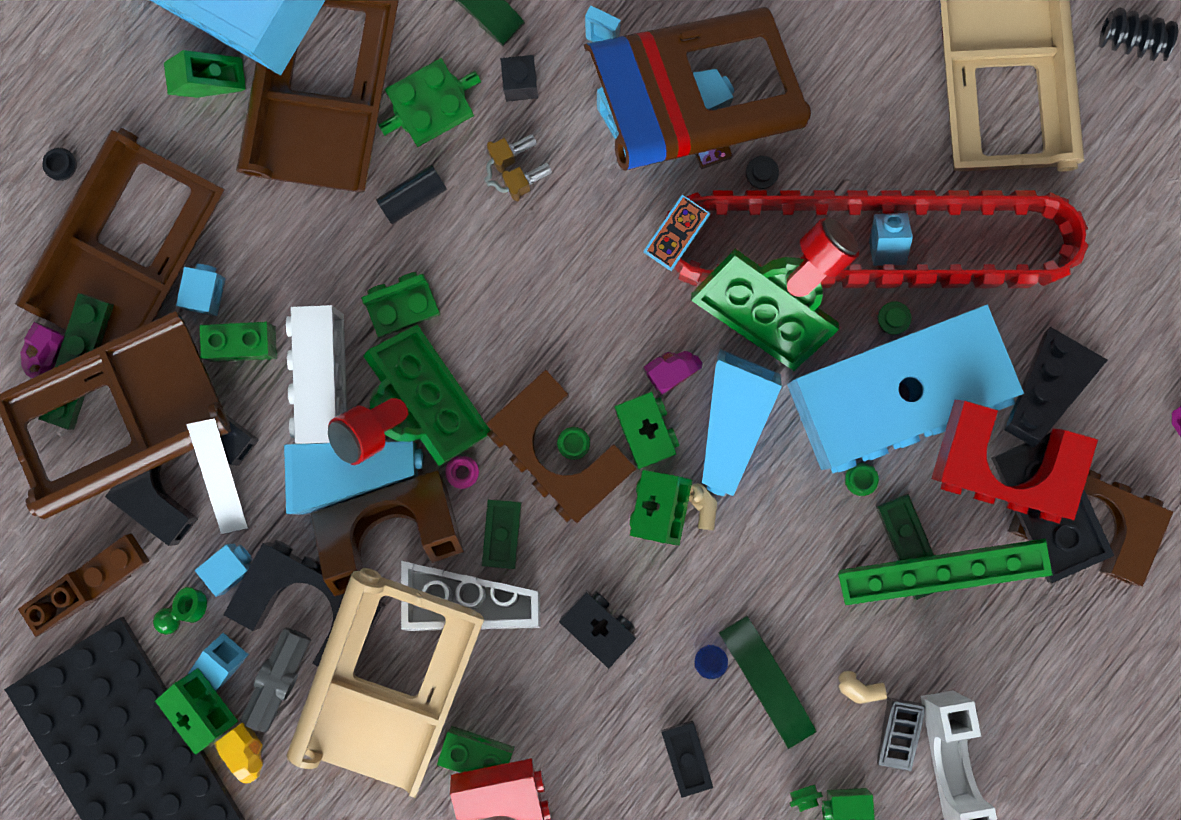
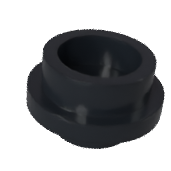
[42,148,77,181]
[746,156,779,189]

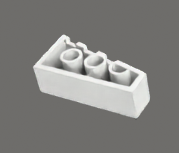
[401,561,541,631]

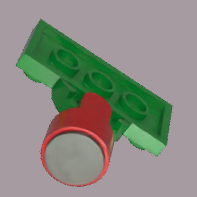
[691,218,859,371]
[328,325,491,466]

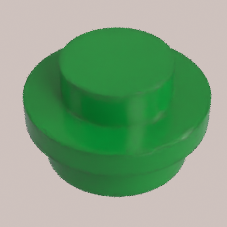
[877,301,912,335]
[557,427,590,460]
[845,463,879,496]
[789,784,823,812]

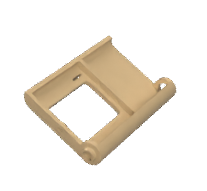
[939,0,1084,172]
[287,568,484,798]

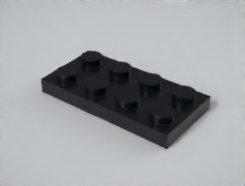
[991,431,1115,583]

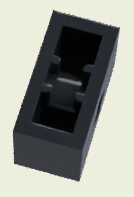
[559,590,636,669]

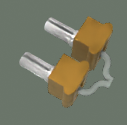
[484,135,552,201]

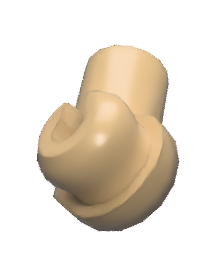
[689,483,717,531]
[838,671,887,704]

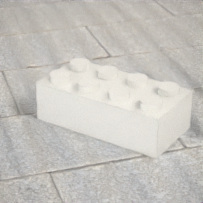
[286,305,347,444]

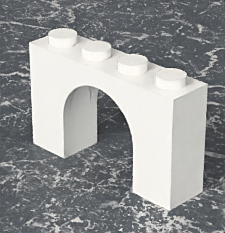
[920,690,997,820]

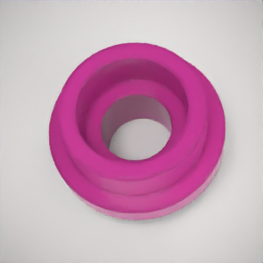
[445,456,479,489]

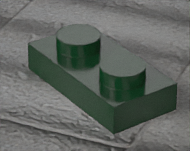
[482,499,522,569]

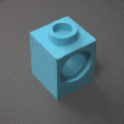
[869,213,913,266]
[176,264,225,316]
[194,544,253,597]

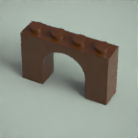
[486,370,636,523]
[311,470,464,596]
[1008,470,1173,587]

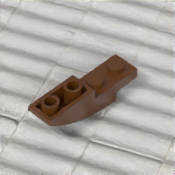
[18,533,150,637]

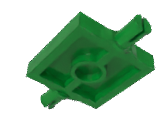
[378,58,481,148]

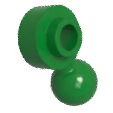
[153,587,207,635]

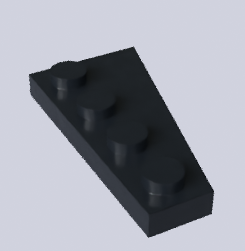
[1004,327,1108,447]

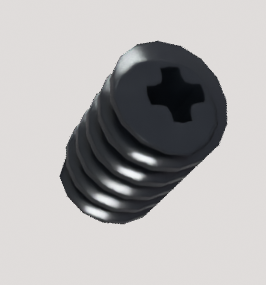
[1099,8,1179,61]

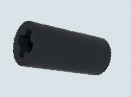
[375,165,447,224]

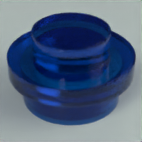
[694,645,728,679]

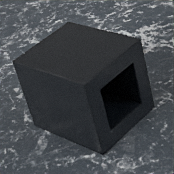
[500,55,538,102]

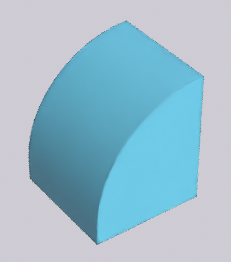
[188,633,249,692]

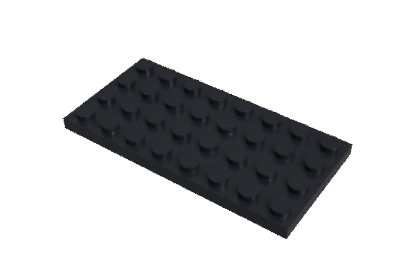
[4,617,245,820]

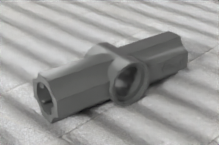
[240,627,312,733]

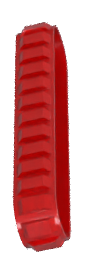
[665,190,1089,288]

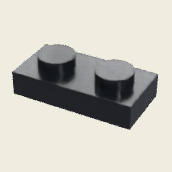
[661,720,714,798]

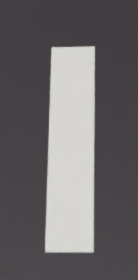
[187,418,248,534]

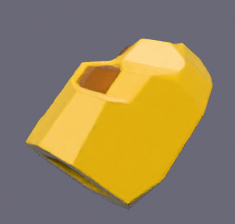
[214,722,263,783]

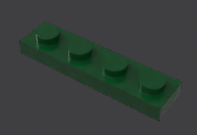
[38,293,114,430]

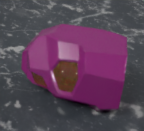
[20,322,65,378]
[643,351,702,395]

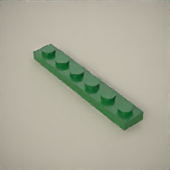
[838,538,1053,606]

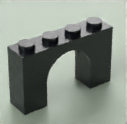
[105,415,259,546]
[223,540,386,667]

